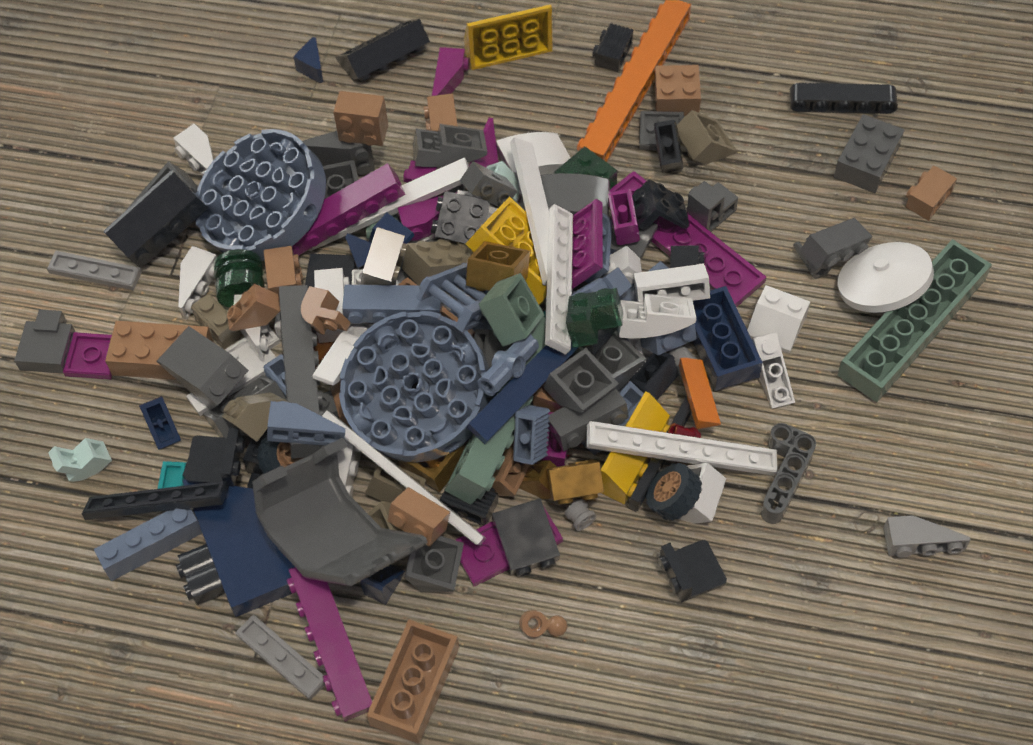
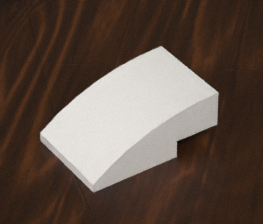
[496,132,575,182]
[617,294,696,338]

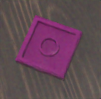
[63,332,112,380]

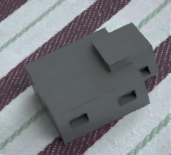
[14,309,75,374]

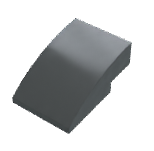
[413,124,487,167]
[540,173,610,217]

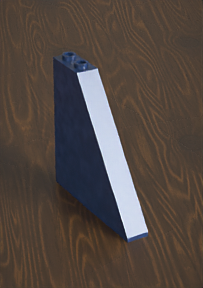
[182,479,295,617]

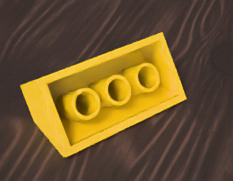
[601,391,670,505]

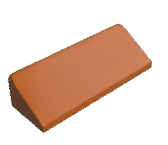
[679,358,721,429]

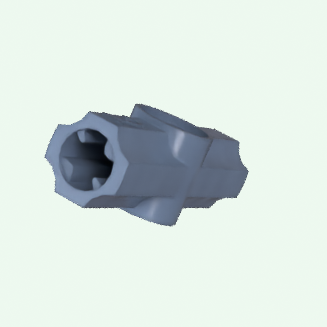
[478,334,539,396]

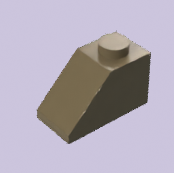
[365,465,426,503]

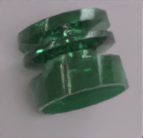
[213,249,265,308]

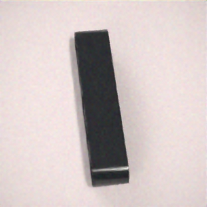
[790,83,898,114]

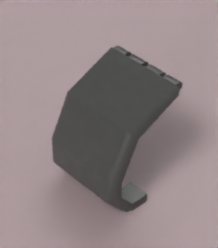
[252,438,427,586]

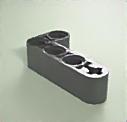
[761,423,816,524]

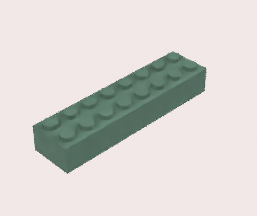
[837,239,992,402]
[444,317,546,505]

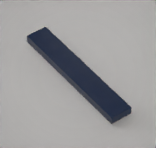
[466,339,579,444]

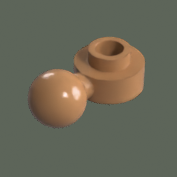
[519,610,567,637]

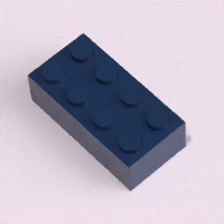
[692,286,763,391]

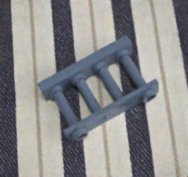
[417,262,489,332]

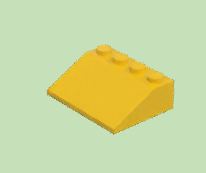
[464,4,552,70]
[466,197,547,304]

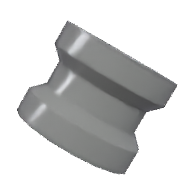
[565,499,597,531]

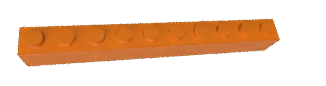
[577,0,691,169]

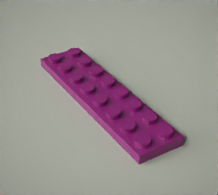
[609,171,767,307]

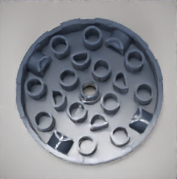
[195,129,326,262]
[339,310,491,462]

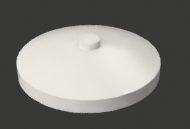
[838,242,934,313]

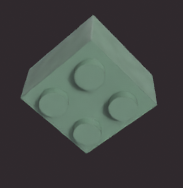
[478,273,544,346]

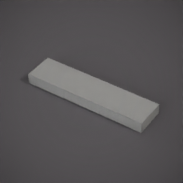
[47,251,142,291]
[235,614,325,701]

